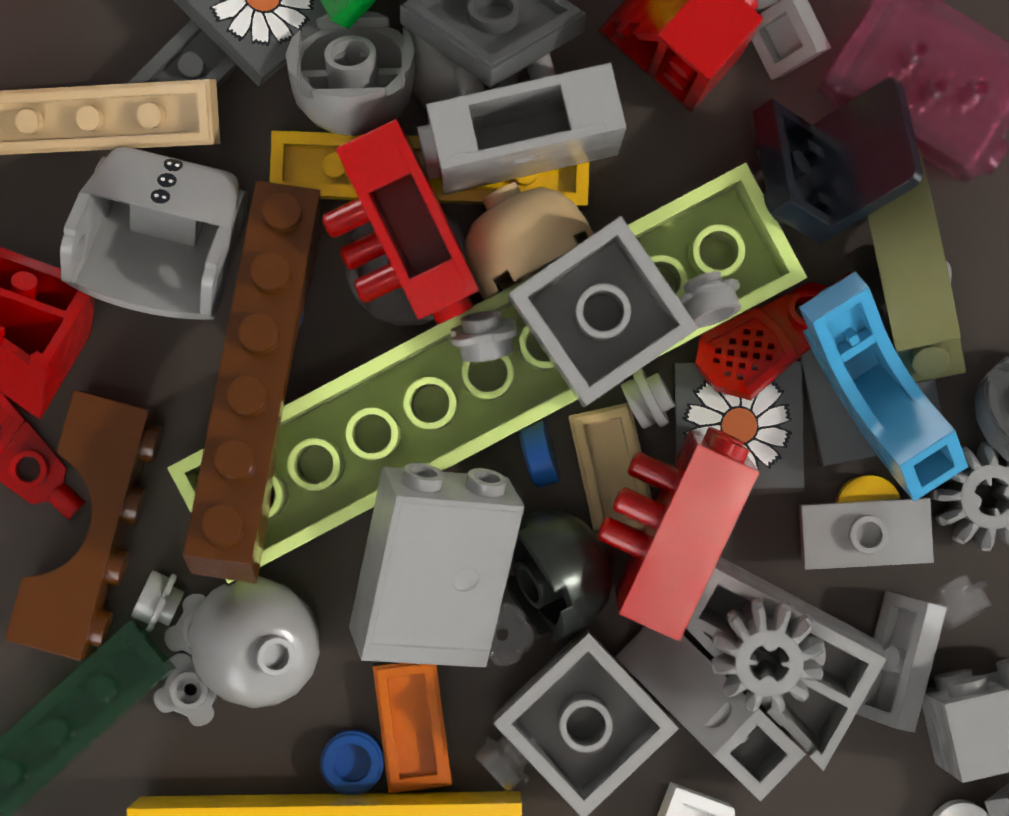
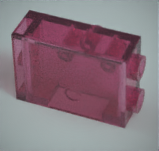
[816,0,1009,183]

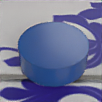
[519,421,561,488]
[320,728,385,795]

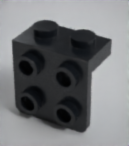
[752,77,923,244]

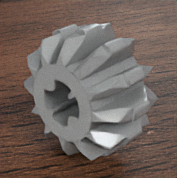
[930,442,1009,551]
[712,599,825,713]

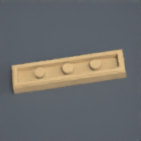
[0,79,221,155]

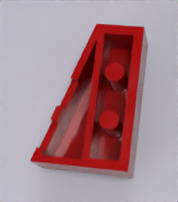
[598,0,764,113]
[0,247,96,419]

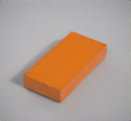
[373,662,452,793]

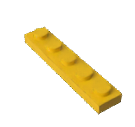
[270,131,589,209]

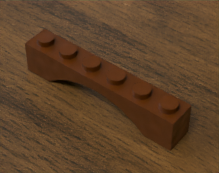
[183,180,323,584]

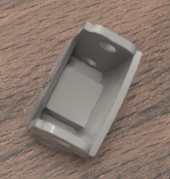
[60,147,248,320]

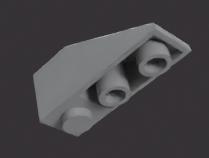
[614,626,806,802]

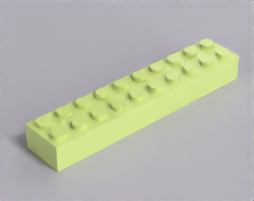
[167,163,807,584]

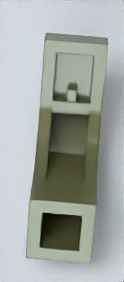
[867,147,966,383]

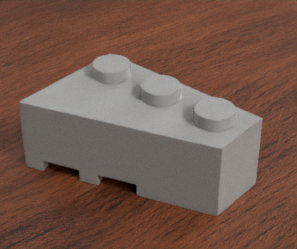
[686,557,887,771]

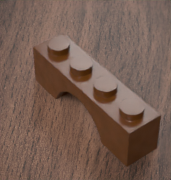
[5,390,164,661]

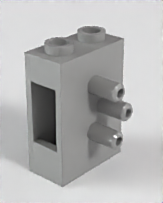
[417,53,626,195]
[349,463,525,668]

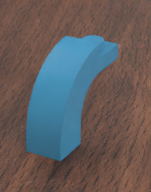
[799,272,968,502]

